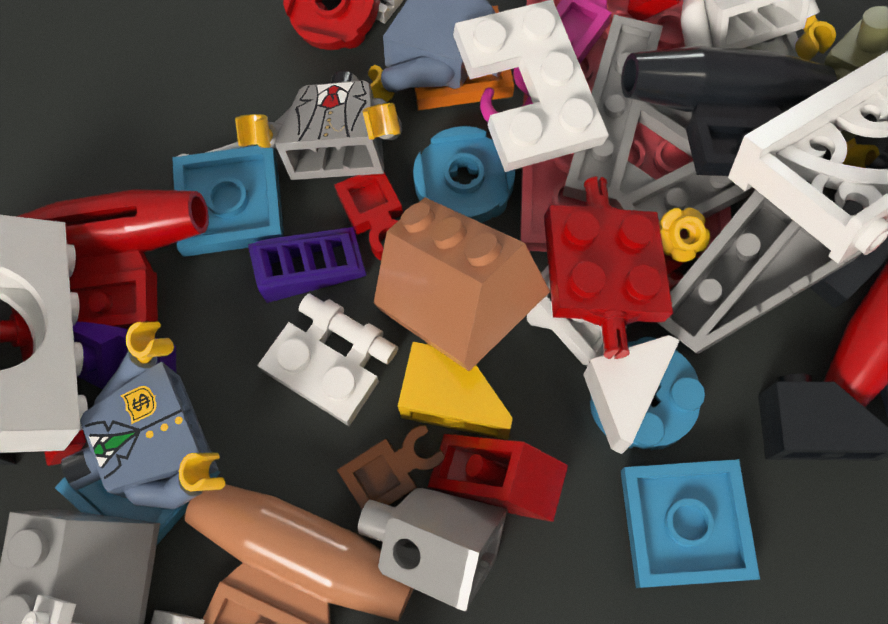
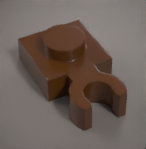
[337,425,445,510]

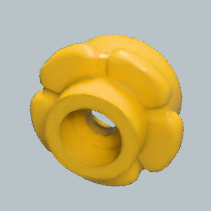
[659,207,710,262]

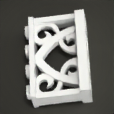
[728,51,888,264]

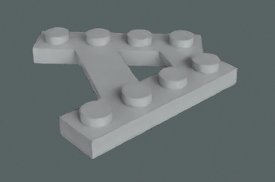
[562,14,826,232]

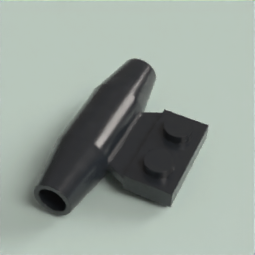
[621,46,837,176]

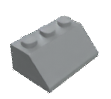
[0,508,160,624]

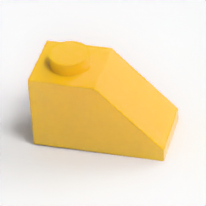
[398,342,513,440]

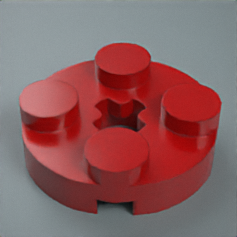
[283,0,380,50]

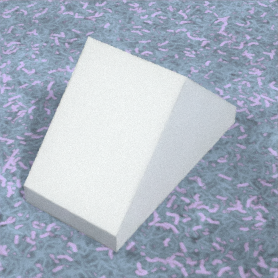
[583,335,680,454]

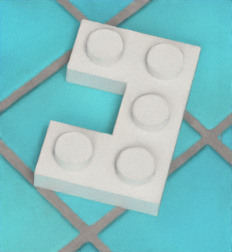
[453,0,609,172]

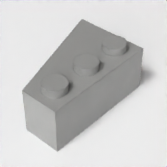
[657,190,862,354]

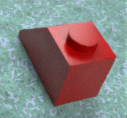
[428,434,568,522]

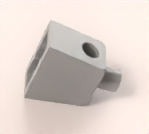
[358,488,508,611]

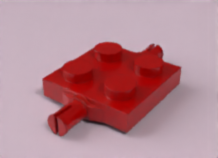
[544,176,673,359]

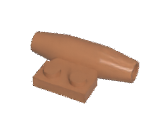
[185,484,414,624]

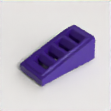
[248,227,366,303]

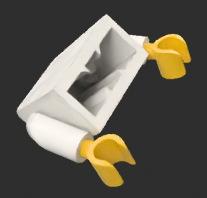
[681,0,836,60]

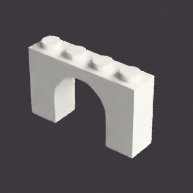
[0,215,88,453]

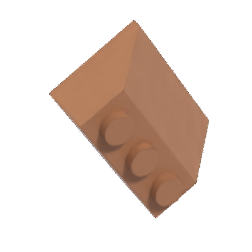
[374,197,550,371]

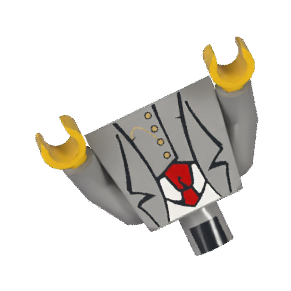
[235,71,402,180]

